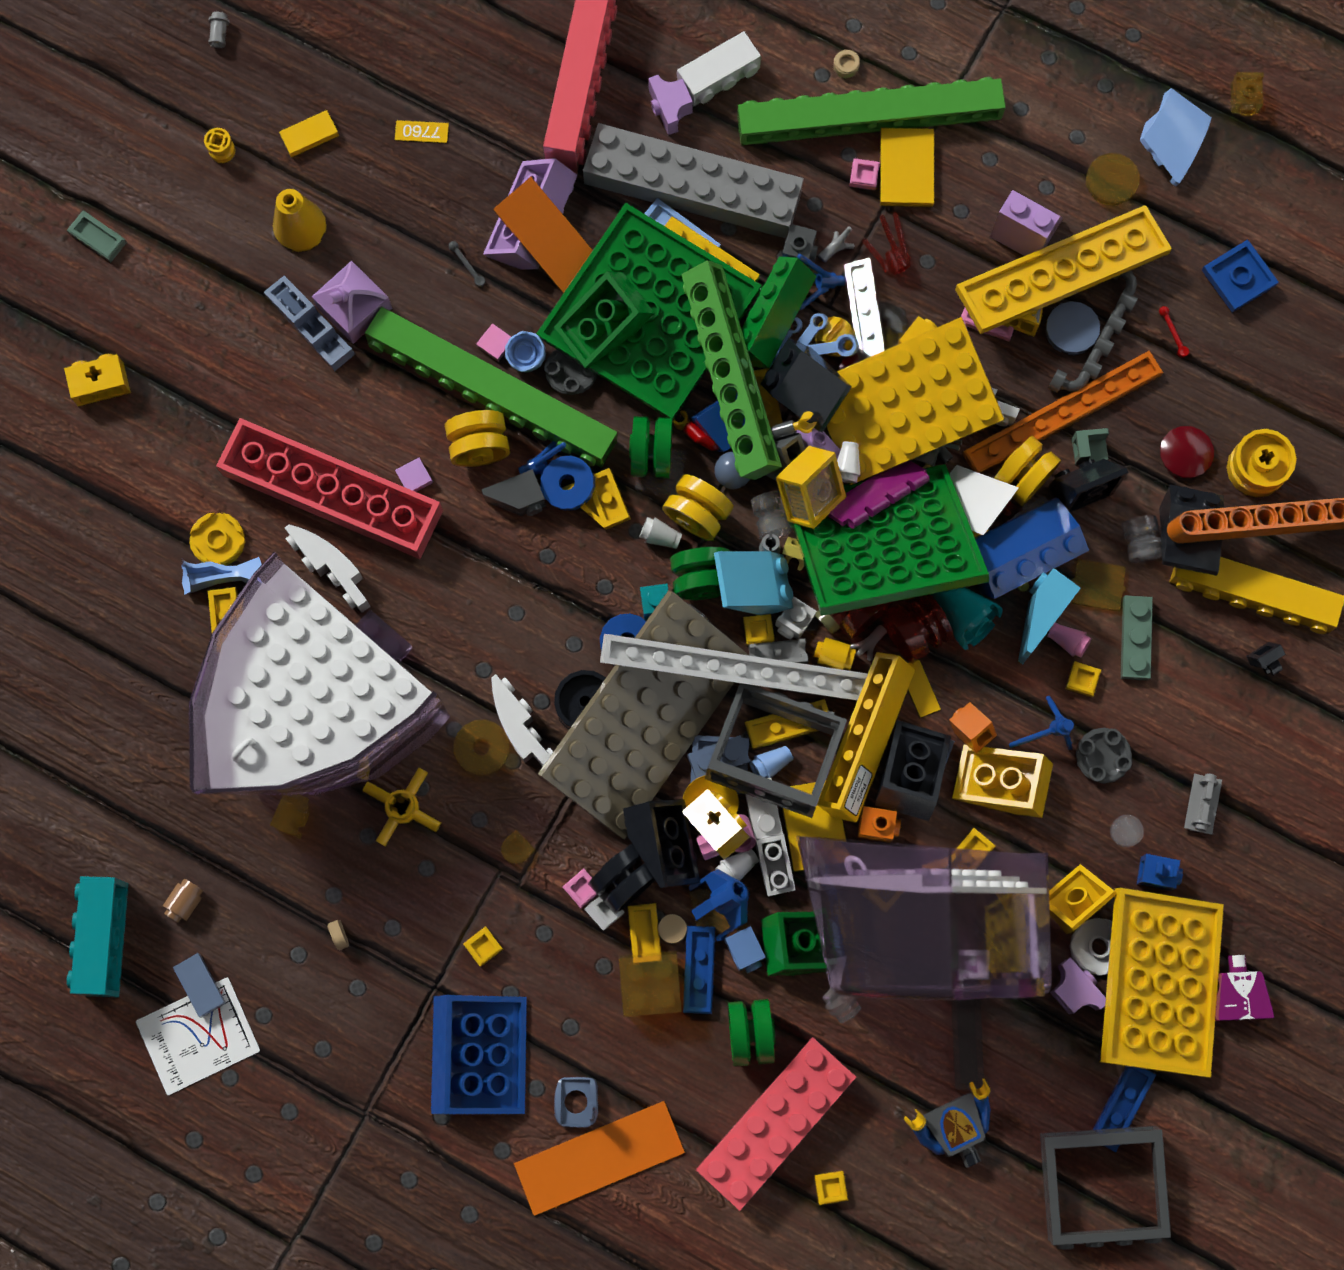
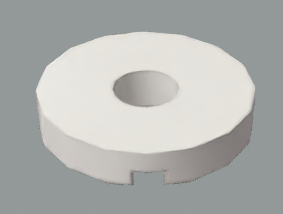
[1070,918,1112,976]

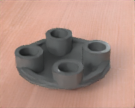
[544,349,597,395]
[1076,728,1132,784]

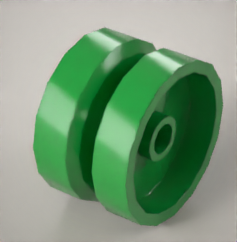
[629,416,672,479]
[670,547,730,600]
[728,999,775,1067]

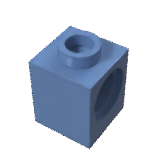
[724,926,766,973]

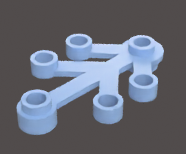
[769,313,859,368]

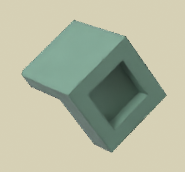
[1072,428,1109,465]

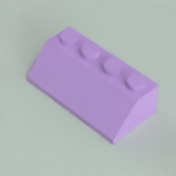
[483,158,577,270]

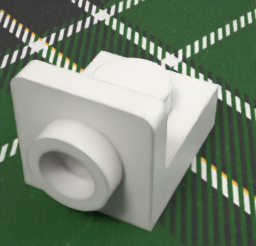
[775,597,817,640]

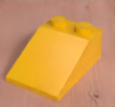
[952,745,1053,818]

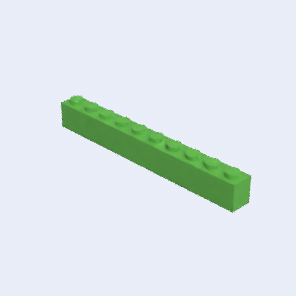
[737,77,1005,145]
[365,306,618,468]

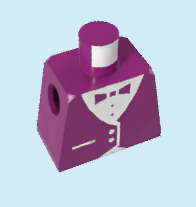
[1215,955,1274,1021]

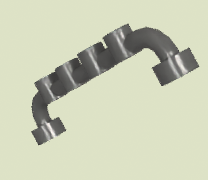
[1048,270,1138,393]

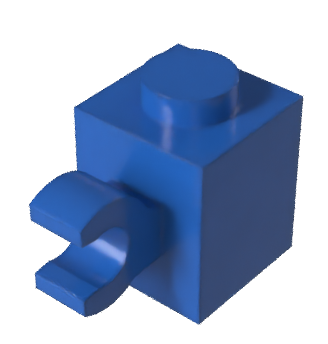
[1136,854,1183,891]

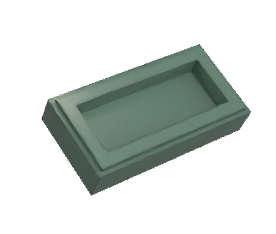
[67,210,127,263]

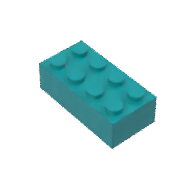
[67,876,129,997]

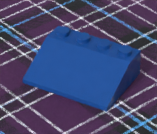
[431,995,527,1114]

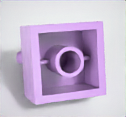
[312,261,392,344]

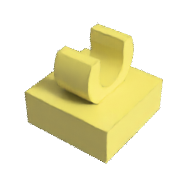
[782,537,805,571]

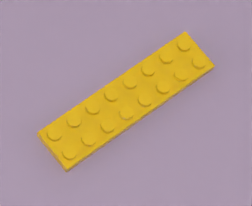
[955,205,1172,334]

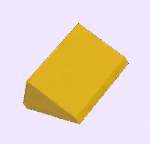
[1038,864,1117,934]

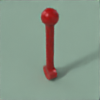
[1159,306,1189,358]

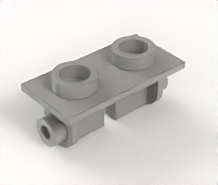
[1184,774,1222,835]

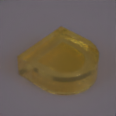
[501,830,536,864]

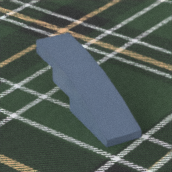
[264,276,355,371]

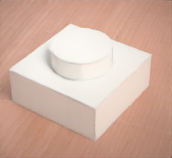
[584,893,625,931]

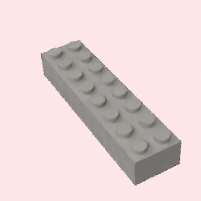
[583,123,804,239]

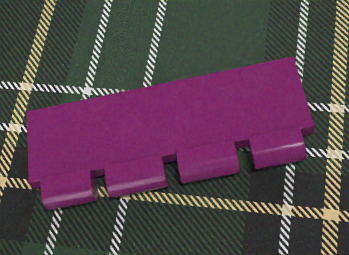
[821,460,930,529]

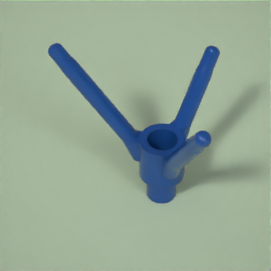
[797,254,845,310]
[518,441,575,481]
[1009,696,1074,750]

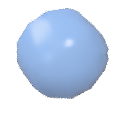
[505,331,546,372]

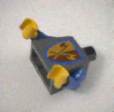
[904,1078,991,1168]

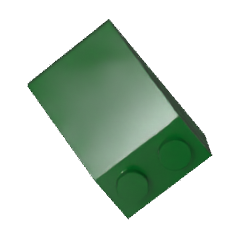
[554,271,655,368]
[761,911,859,976]

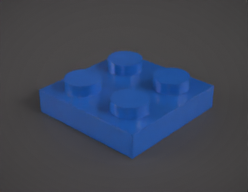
[1202,239,1279,313]

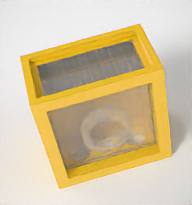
[776,446,846,529]

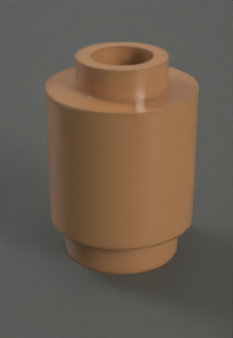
[163,879,203,923]

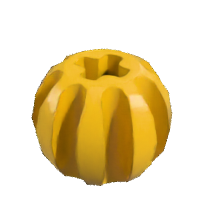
[815,316,855,357]

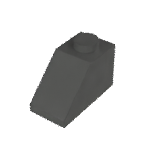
[482,469,546,516]

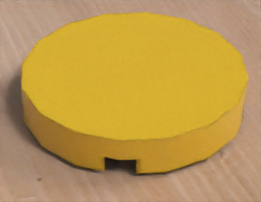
[189,512,245,566]

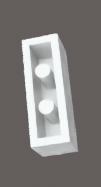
[677,31,761,106]

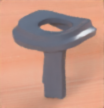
[554,1077,598,1127]

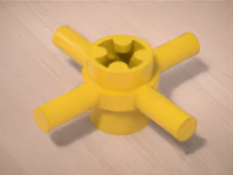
[363,767,441,846]

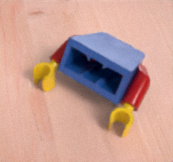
[673,392,751,452]

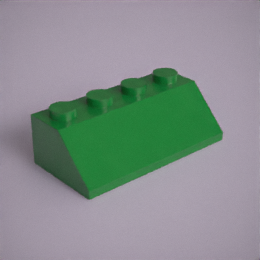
[741,257,817,368]

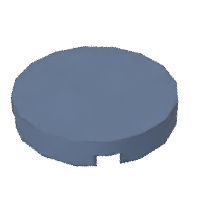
[1045,301,1100,355]

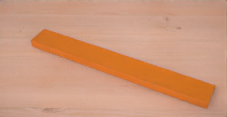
[962,351,1163,474]

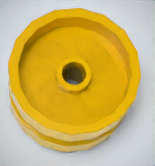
[444,410,510,467]
[1226,429,1297,497]
[994,436,1062,507]
[662,474,734,541]

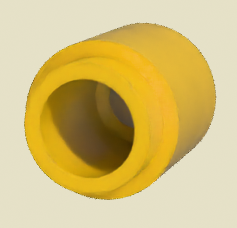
[813,637,856,671]

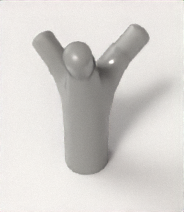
[818,226,854,263]
[850,625,887,661]

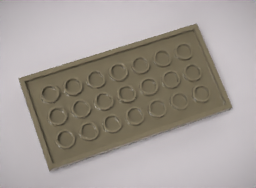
[538,591,749,839]

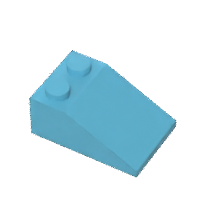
[714,551,793,615]
[1018,568,1080,664]

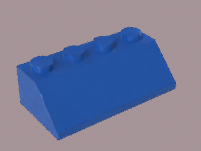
[975,497,1089,599]

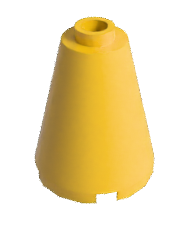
[273,189,327,252]

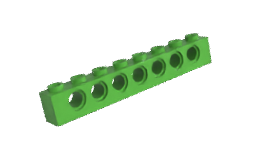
[681,260,782,480]

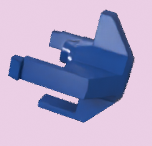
[688,869,750,941]

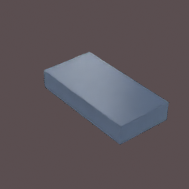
[173,953,226,1018]

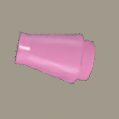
[1047,622,1091,658]

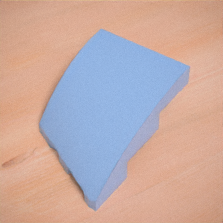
[1140,88,1211,187]

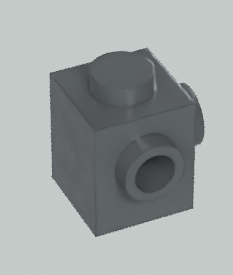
[782,224,818,267]

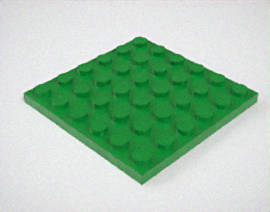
[536,203,762,421]
[792,464,989,616]

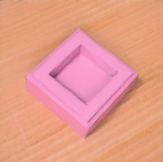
[849,158,880,190]
[476,324,511,362]
[563,868,597,909]

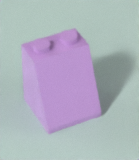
[990,190,1063,256]

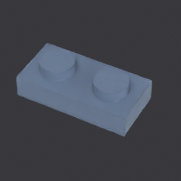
[687,735,750,778]

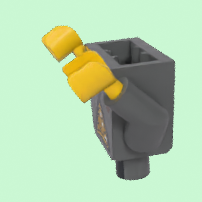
[751,411,829,484]

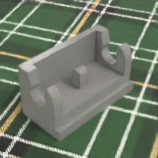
[748,638,808,664]

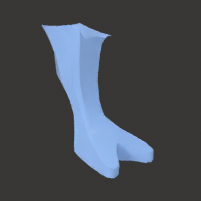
[181,557,268,595]

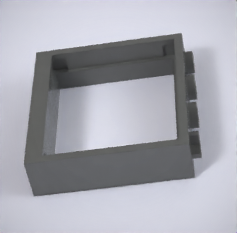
[705,683,847,818]
[1040,1126,1171,1249]

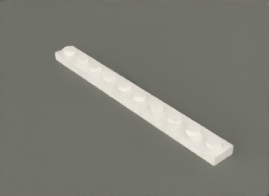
[600,634,868,701]

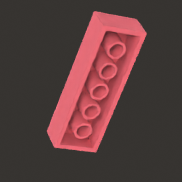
[696,1037,856,1211]

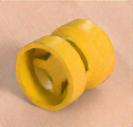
[204,128,236,163]

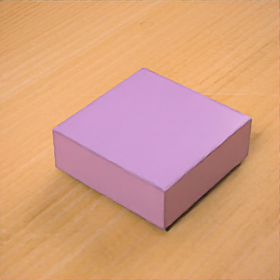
[395,458,433,492]

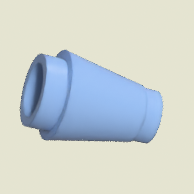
[749,746,793,778]

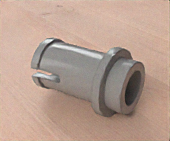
[208,12,230,48]
[759,534,781,554]

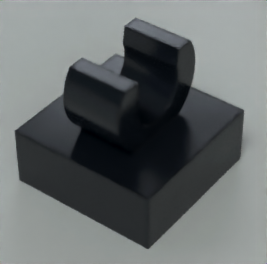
[1246,642,1286,676]

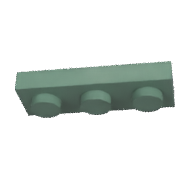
[1121,595,1152,680]

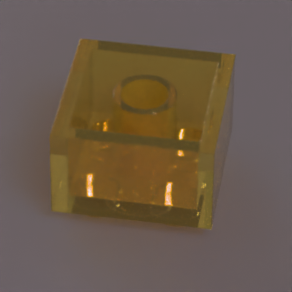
[619,951,681,1017]

